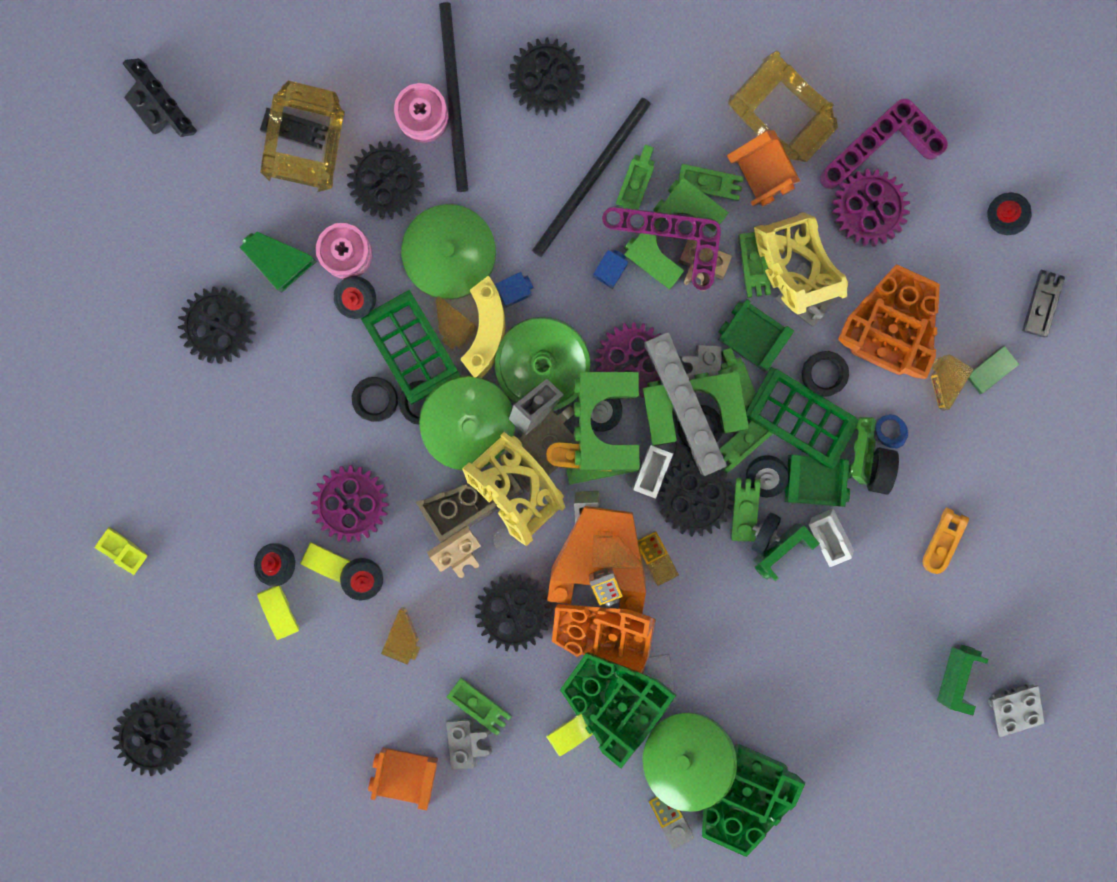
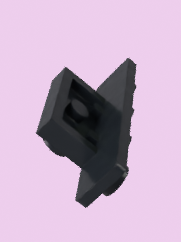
[123,58,197,137]

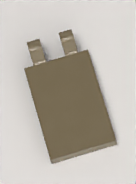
[499,406,579,492]

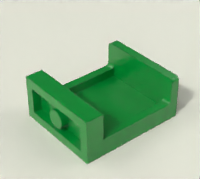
[718,299,794,372]
[784,455,852,507]
[754,523,820,581]
[937,644,988,716]

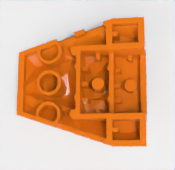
[838,264,940,379]
[552,604,656,674]

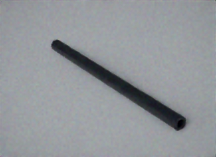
[439,2,468,192]
[532,97,651,257]

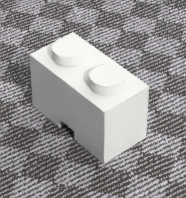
[632,445,673,499]
[809,508,854,567]

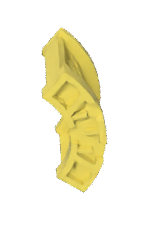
[754,212,848,314]
[461,276,506,378]
[462,432,566,546]

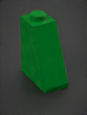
[239,232,317,293]

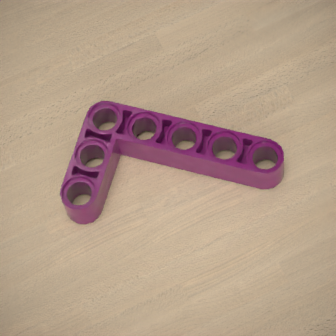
[820,99,948,189]
[602,207,721,290]

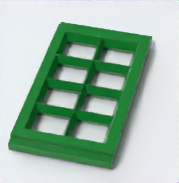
[360,290,461,405]
[746,367,859,469]

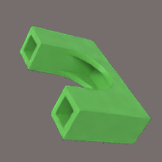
[624,178,729,290]
[643,368,749,446]
[574,372,640,471]

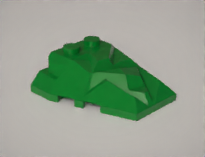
[560,652,677,769]
[702,744,805,857]

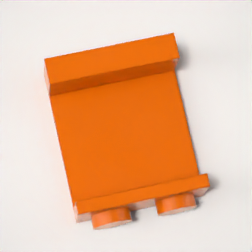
[727,130,800,207]
[368,747,438,811]

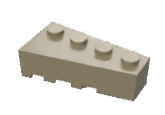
[415,473,524,543]

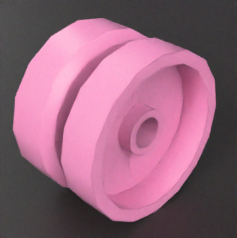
[394,83,449,143]
[316,223,373,279]

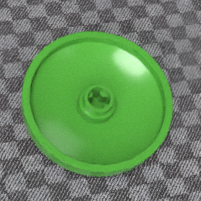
[401,204,496,300]
[495,317,591,411]
[419,375,515,470]
[643,713,737,812]

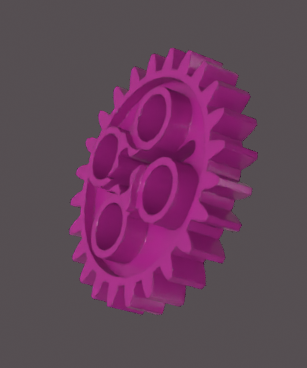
[831,168,910,247]
[595,322,662,398]
[311,465,390,542]

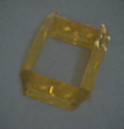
[728,50,838,162]
[260,80,345,192]

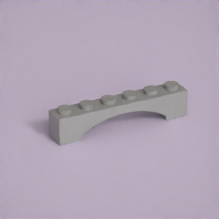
[644,332,726,476]

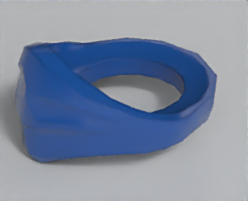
[875,414,908,449]

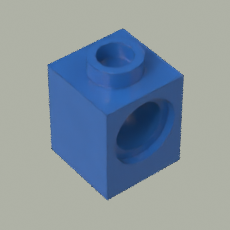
[593,250,628,289]
[495,272,534,308]

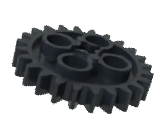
[508,37,585,117]
[347,141,425,219]
[178,286,257,364]
[657,460,735,537]
[475,574,552,652]
[112,697,192,776]

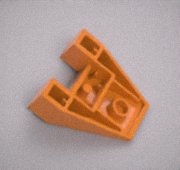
[547,506,646,614]

